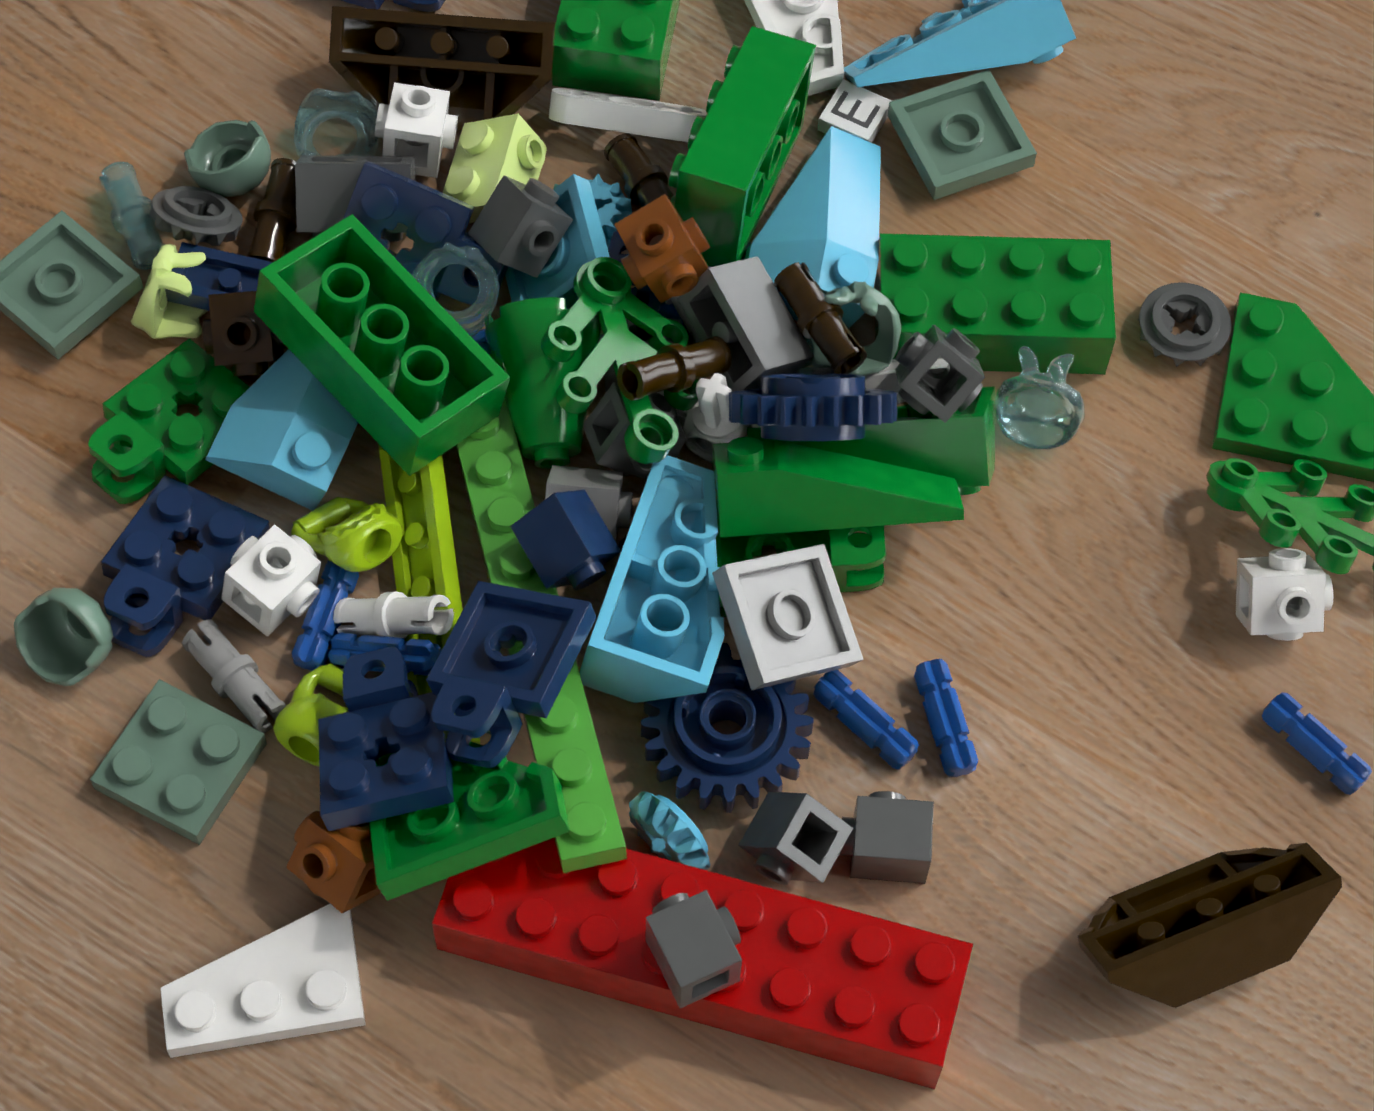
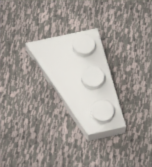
[744,0,844,96]
[161,904,366,1058]

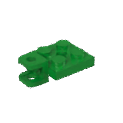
[88,338,250,504]
[716,515,886,617]

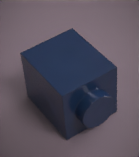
[510,490,621,591]

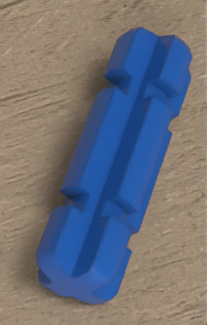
[292,560,359,671]
[328,633,442,676]
[914,659,978,777]
[813,670,919,769]
[1262,692,1372,795]

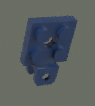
[343,162,509,306]
[101,475,270,657]
[426,581,596,768]
[318,647,454,831]

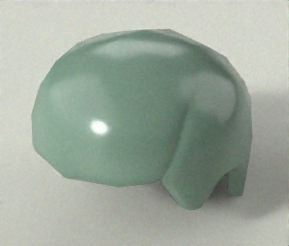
[184,120,271,198]
[14,588,113,686]

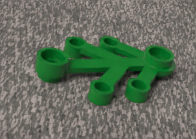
[541,257,700,464]
[1206,458,1374,574]

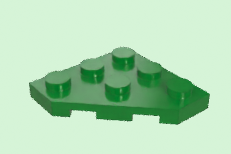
[1212,292,1374,482]
[369,741,570,901]

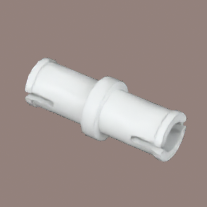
[333,591,454,638]

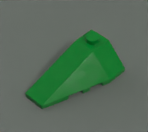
[747,386,996,495]
[712,437,964,538]

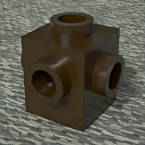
[203,291,288,376]

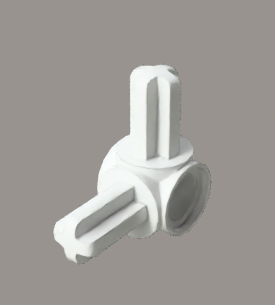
[657,373,749,463]

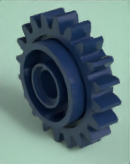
[729,373,897,441]
[641,643,814,813]

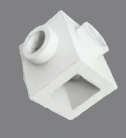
[375,82,458,178]
[221,524,321,637]
[1236,548,1333,641]

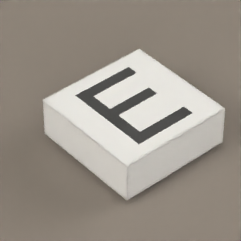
[817,79,892,143]

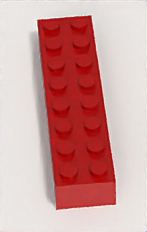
[432,838,973,1089]

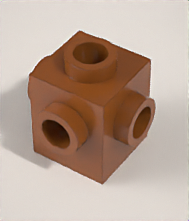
[614,194,710,303]
[286,811,381,913]

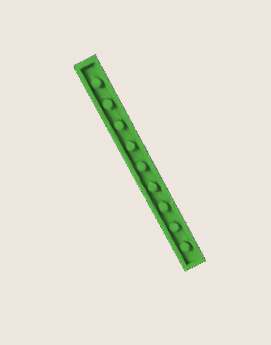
[455,354,627,873]

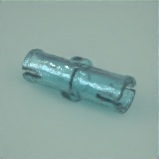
[99,162,165,270]

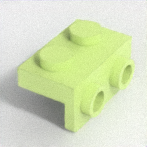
[443,113,547,223]

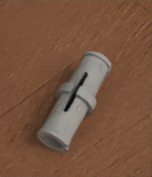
[182,619,286,733]

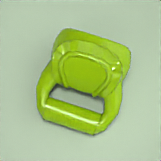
[291,497,403,572]
[273,663,349,767]

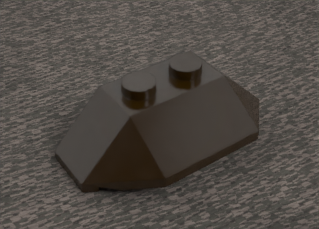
[329,6,556,130]
[1078,843,1342,1008]

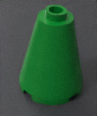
[485,297,601,469]

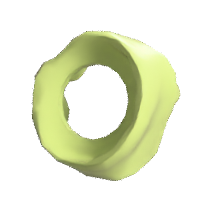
[131,244,208,340]

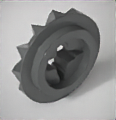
[149,186,243,246]
[1138,282,1231,367]

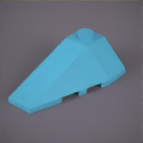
[844,0,1076,87]
[745,126,881,329]
[205,349,358,511]
[579,455,725,703]

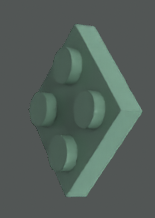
[887,69,1037,200]
[0,210,144,360]
[90,679,267,845]

